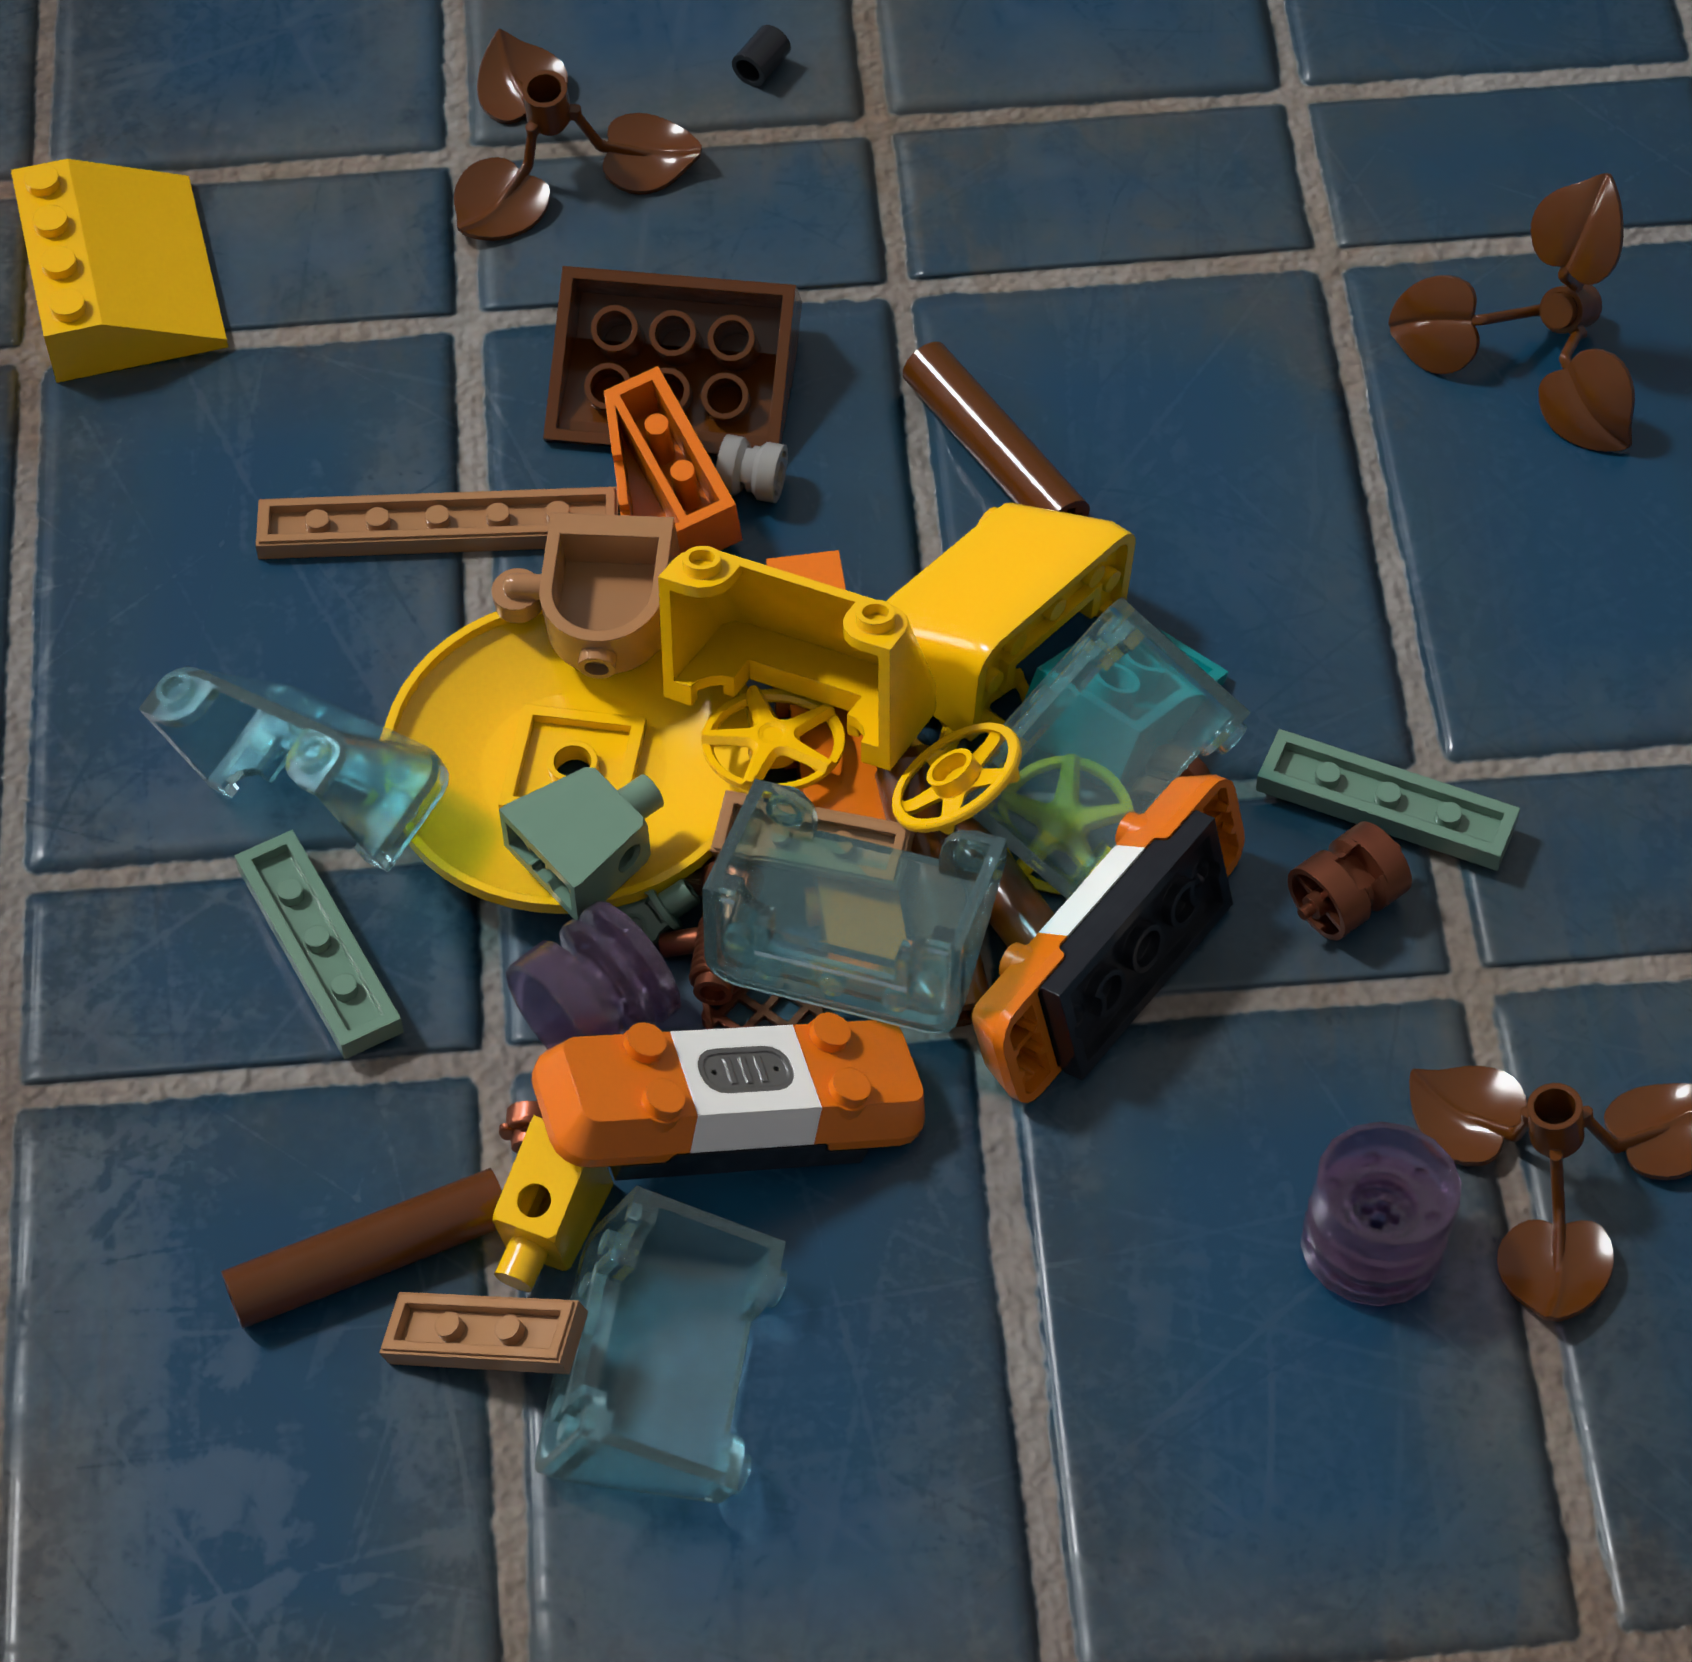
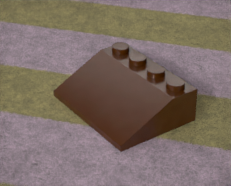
[543,266,802,456]

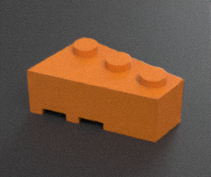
[604,366,743,554]

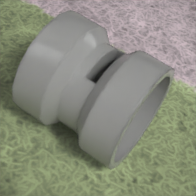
[716,434,788,503]

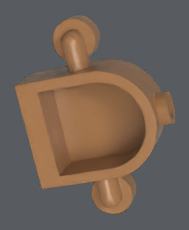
[491,512,680,679]

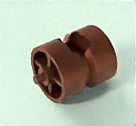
[1287,821,1412,941]

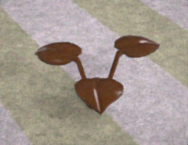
[454,29,702,241]
[1388,173,1635,451]
[1409,1066,1692,1322]

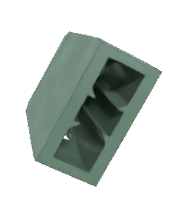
[499,767,664,924]

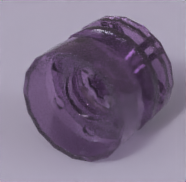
[506,901,681,1050]
[1300,1121,1462,1306]

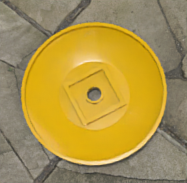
[380,610,754,914]

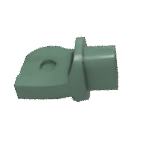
[597,878,702,952]

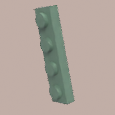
[1256,729,1520,871]
[234,829,404,1060]

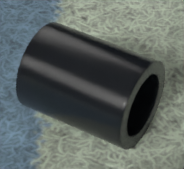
[732,25,791,87]

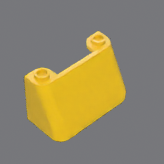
[886,503,1136,741]
[658,546,937,771]

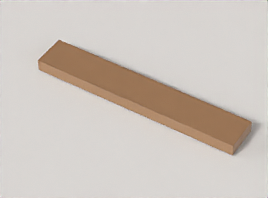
[256,486,619,559]

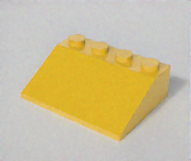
[11,159,228,383]

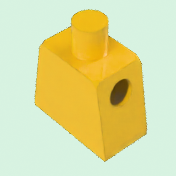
[492,1115,614,1292]

